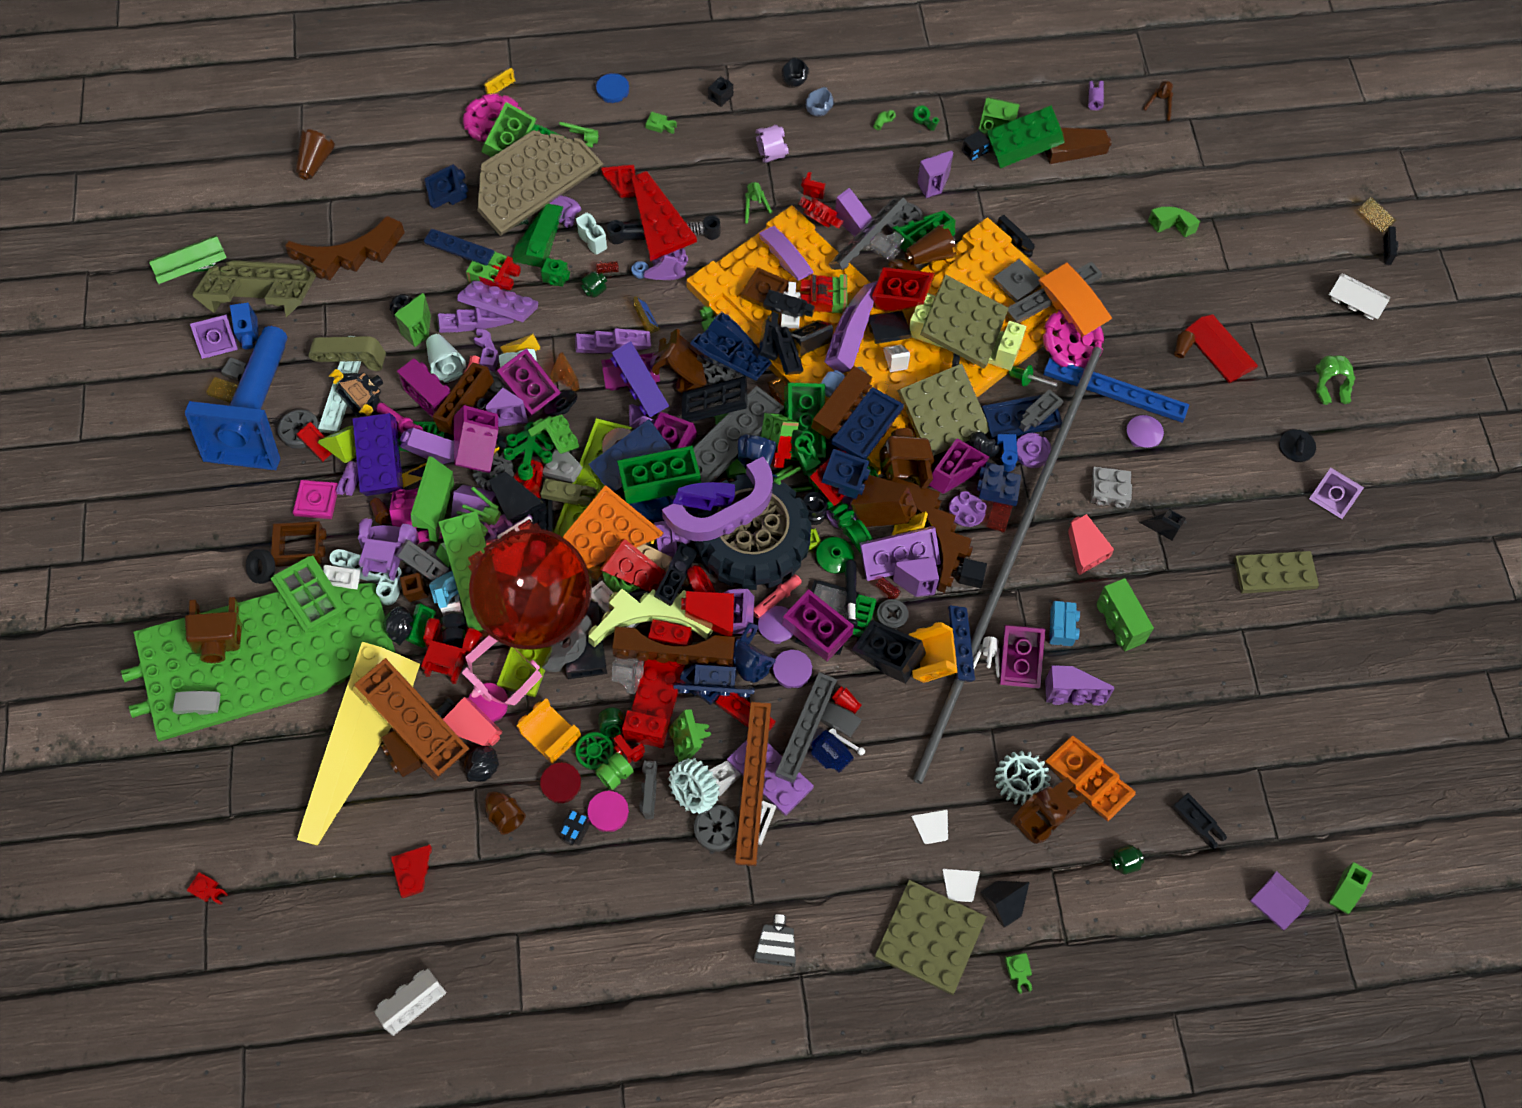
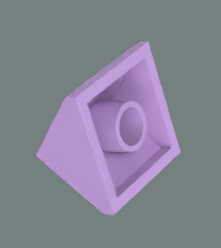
[1309,468,1364,519]

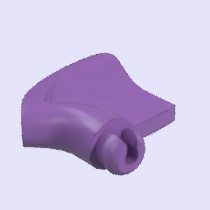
[549,196,581,228]
[643,254,688,280]

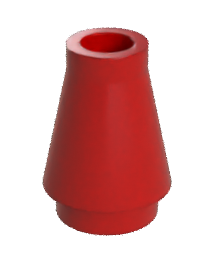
[832,686,862,714]

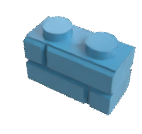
[1049,601,1080,646]

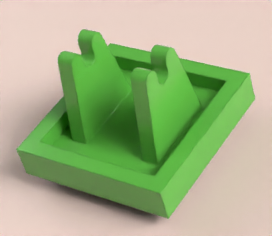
[669,709,711,762]

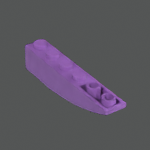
[824,281,878,373]

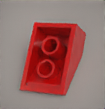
[872,267,934,311]

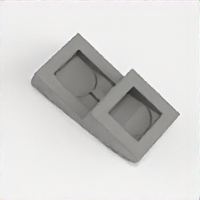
[173,691,221,715]

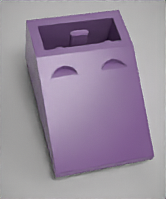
[1045,666,1114,706]

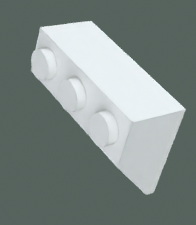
[1329,273,1390,320]
[374,969,447,1036]

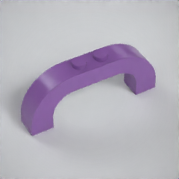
[662,457,773,541]

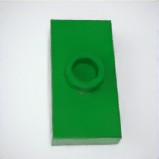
[406,603,436,648]

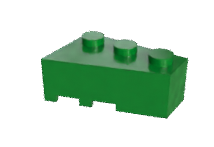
[893,211,955,253]

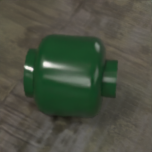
[580,271,607,298]
[598,707,625,737]
[1111,845,1144,875]

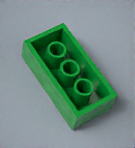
[987,105,1065,169]
[784,383,826,461]
[617,446,701,504]

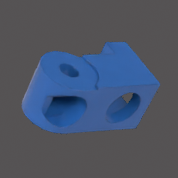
[995,434,1018,472]

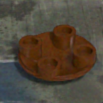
[888,259,921,271]

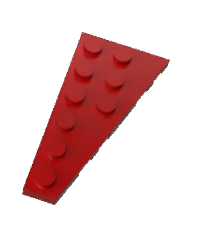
[632,171,697,261]

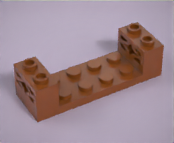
[352,658,469,780]

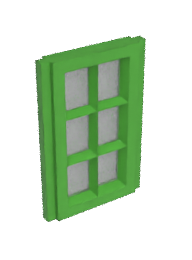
[271,555,348,633]

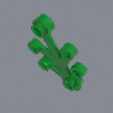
[503,422,555,480]

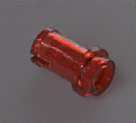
[596,261,619,274]
[875,577,901,599]

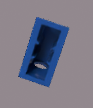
[230,303,259,349]

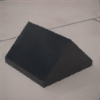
[790,320,833,356]

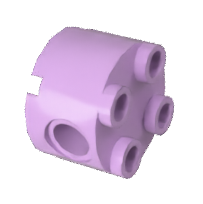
[756,124,788,163]

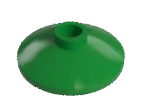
[816,537,854,574]

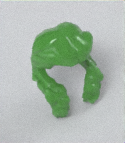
[1316,355,1355,405]

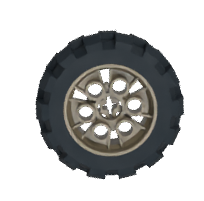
[694,474,811,590]

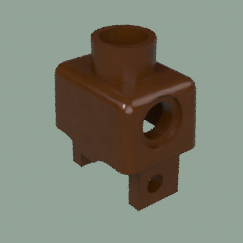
[879,428,934,489]
[185,597,242,663]

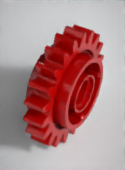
[798,196,843,229]

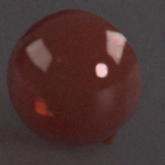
[468,519,592,650]

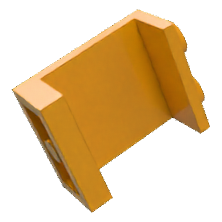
[909,622,957,683]
[517,698,581,764]

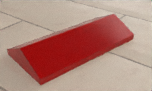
[1185,314,1258,384]

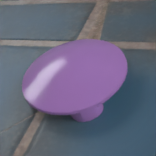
[1127,415,1164,448]
[948,491,986,527]
[758,606,793,644]

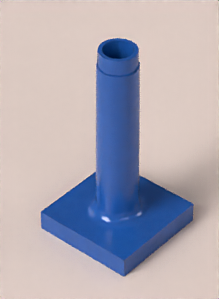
[184,326,288,470]

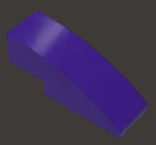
[673,482,735,511]

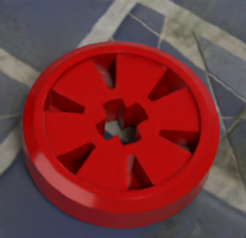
[687,565,716,593]

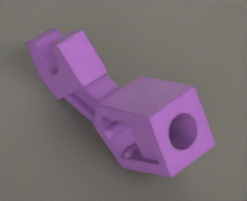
[474,329,499,372]

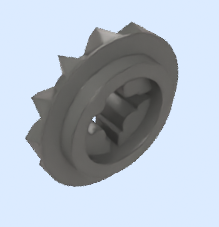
[877,599,908,629]

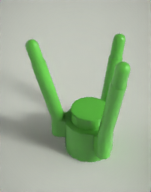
[559,122,598,147]
[745,182,772,224]
[774,465,812,492]
[456,487,501,525]

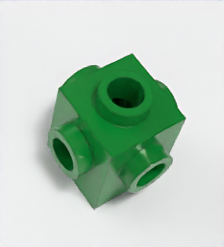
[541,258,570,287]

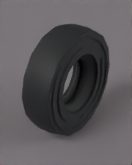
[246,549,275,584]

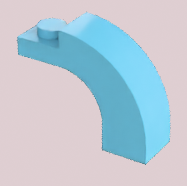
[429,571,459,608]

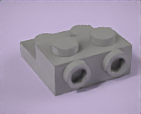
[1091,467,1132,508]

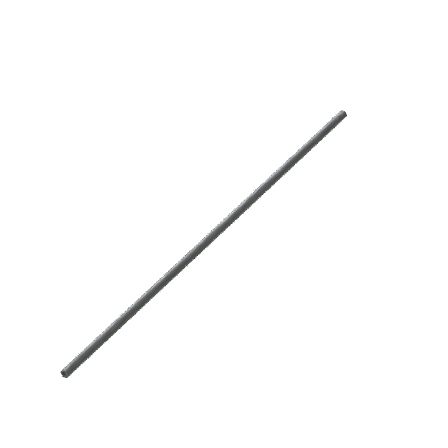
[913,347,1102,784]

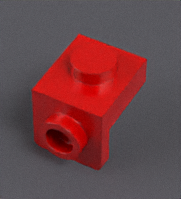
[801,172,826,200]
[613,734,645,763]

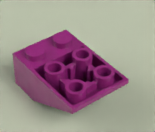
[454,405,499,473]

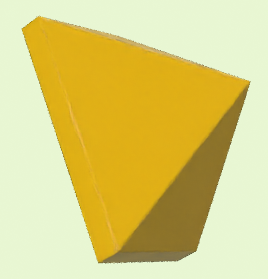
[485,68,515,94]
[500,334,541,354]
[892,511,928,535]

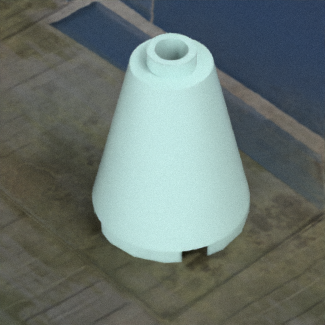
[426,334,466,383]

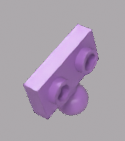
[654,521,692,557]

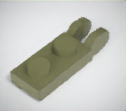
[541,479,597,506]

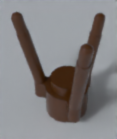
[1143,81,1173,121]

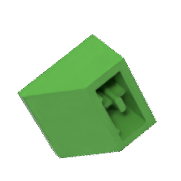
[979,97,1020,134]
[394,293,431,347]

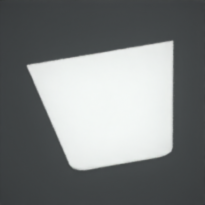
[912,810,948,844]
[943,869,980,902]

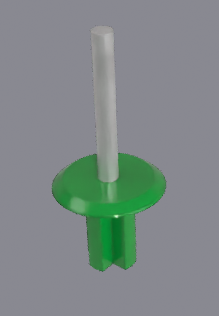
[1009,365,1057,387]

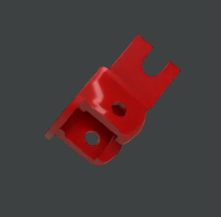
[421,618,485,684]

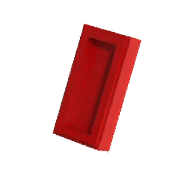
[296,422,332,462]

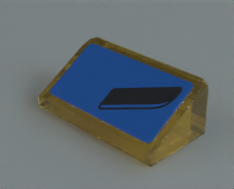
[633,296,660,334]

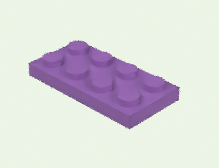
[457,281,538,322]
[859,526,941,581]
[727,740,814,816]

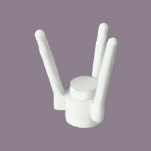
[973,637,1000,678]

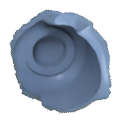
[805,87,833,117]

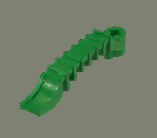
[793,435,873,554]

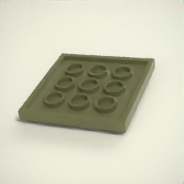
[920,275,1009,368]
[897,364,989,456]
[875,880,987,995]

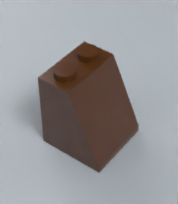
[850,475,917,527]

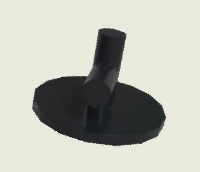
[1279,429,1316,462]

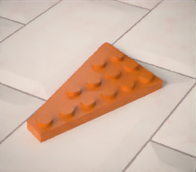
[531,485,664,588]

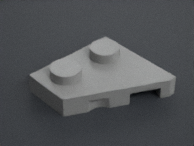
[543,448,583,483]

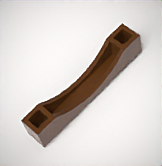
[612,626,735,666]

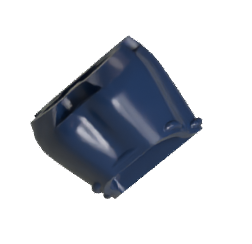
[738,434,777,478]
[733,623,776,683]

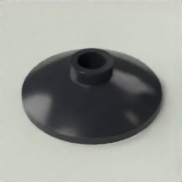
[544,390,578,416]

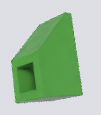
[1329,862,1373,914]

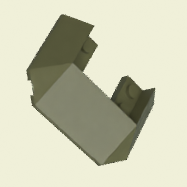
[193,260,316,317]

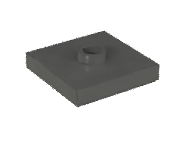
[993,259,1041,303]

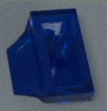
[811,730,854,773]

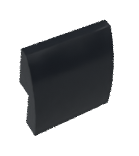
[868,311,911,344]

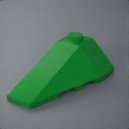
[512,204,563,268]

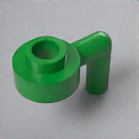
[913,106,939,131]

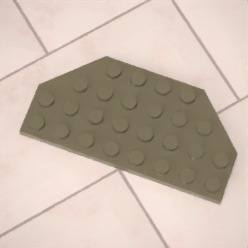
[477,131,603,236]

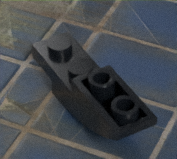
[654,542,698,607]

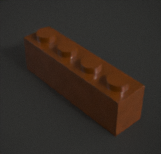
[432,363,494,436]
[811,366,873,440]

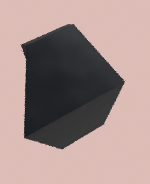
[1139,509,1186,541]
[980,881,1030,928]

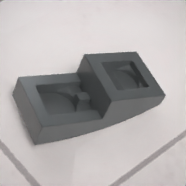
[820,702,862,738]

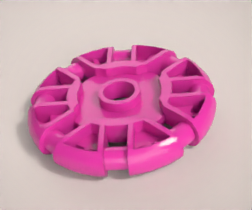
[463,94,522,142]
[1043,309,1104,369]

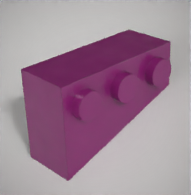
[929,438,989,494]

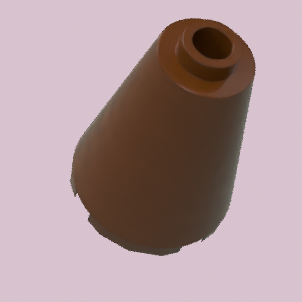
[296,129,335,180]
[905,224,957,265]

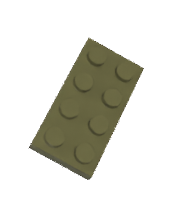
[1234,551,1319,594]

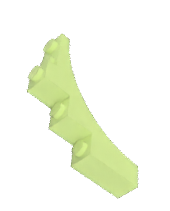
[588,589,714,647]

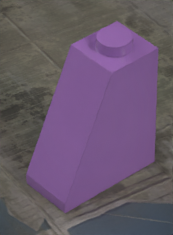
[835,188,875,240]
[400,428,454,464]

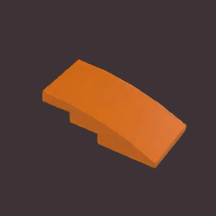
[1038,263,1112,338]
[1045,736,1135,822]

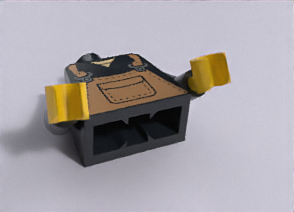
[329,369,383,417]

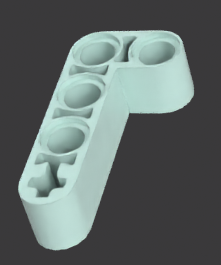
[329,549,404,606]

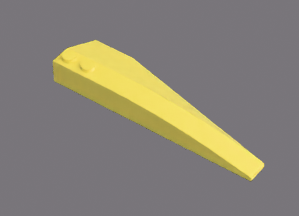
[297,642,420,846]

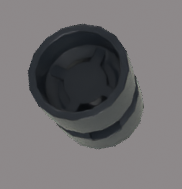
[803,491,828,525]
[440,613,467,648]

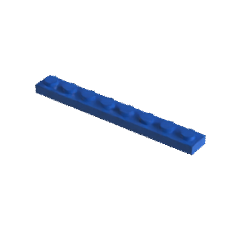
[1043,357,1189,423]

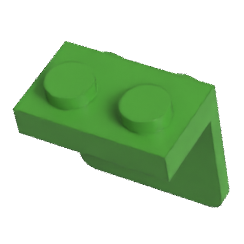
[528,415,579,454]

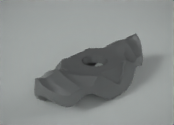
[542,614,592,672]

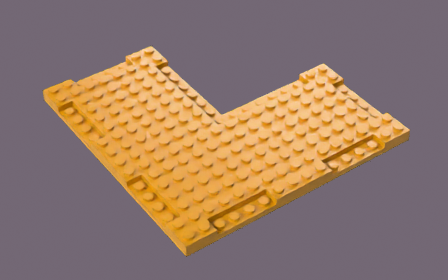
[686,205,1064,475]

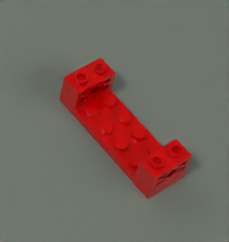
[622,619,692,749]

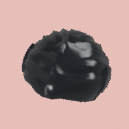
[782,57,809,87]
[969,431,1000,458]
[384,607,414,645]
[464,746,499,782]

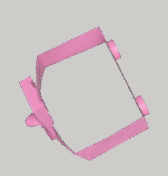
[462,629,542,705]

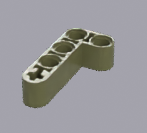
[308,336,386,371]

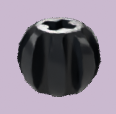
[389,294,413,319]

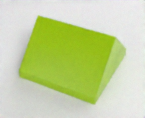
[318,426,357,463]

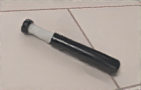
[845,559,858,628]

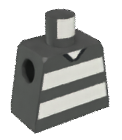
[754,914,796,967]

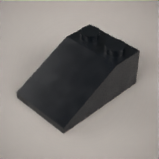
[852,620,926,684]

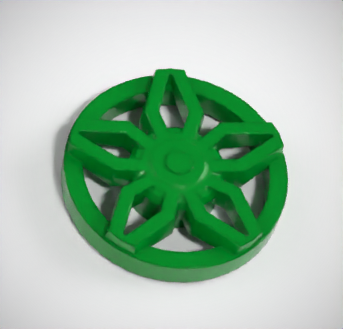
[576,732,614,770]

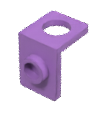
[629,404,656,429]

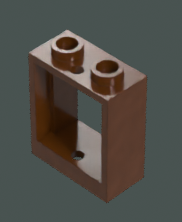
[271,521,327,567]

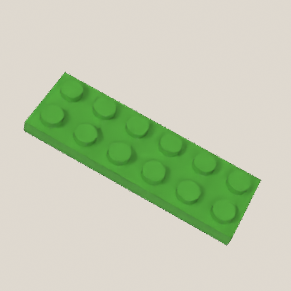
[439,511,509,632]

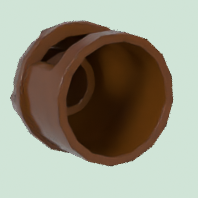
[485,791,526,835]

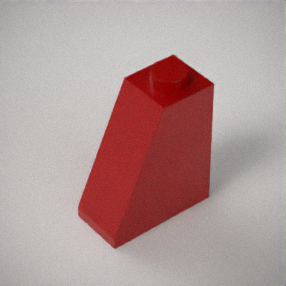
[681,591,734,637]

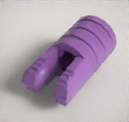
[1088,81,1104,110]
[336,461,359,496]

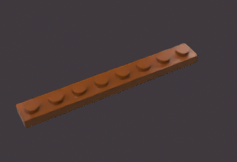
[735,702,771,866]

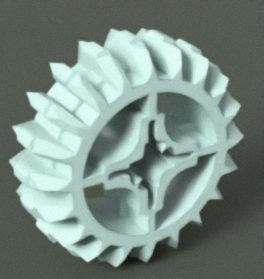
[995,751,1051,806]
[668,758,720,814]

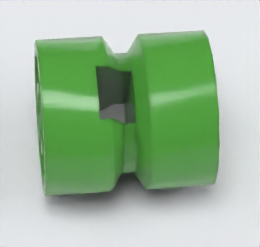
[595,752,634,791]

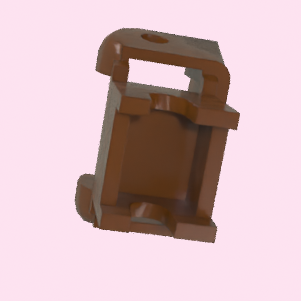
[650,328,707,393]
[1010,777,1087,844]

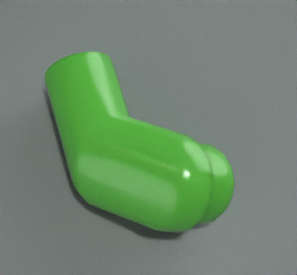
[874,110,896,130]

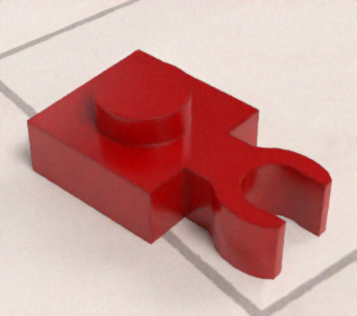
[187,872,228,905]

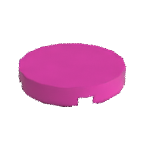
[469,683,508,722]
[587,791,629,832]

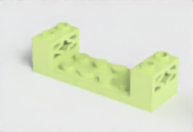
[909,293,1027,371]

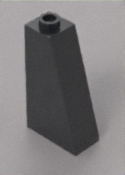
[566,601,607,679]

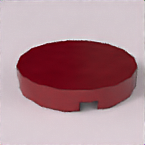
[540,762,582,803]

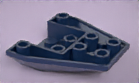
[689,311,772,381]

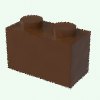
[381,731,423,777]

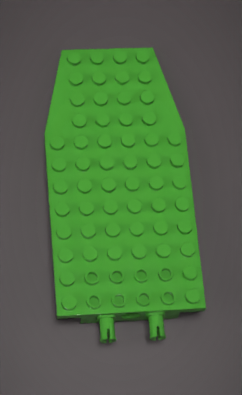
[121,583,395,741]

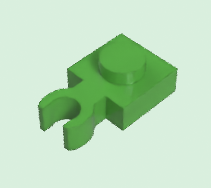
[646,112,677,133]
[1005,953,1032,994]

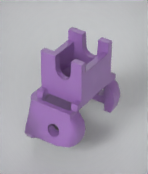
[358,518,420,581]

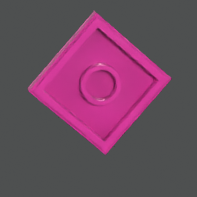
[293,480,338,519]

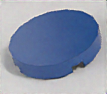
[596,73,629,103]

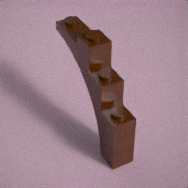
[285,216,405,281]
[896,479,973,593]

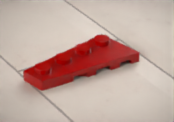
[599,539,683,592]

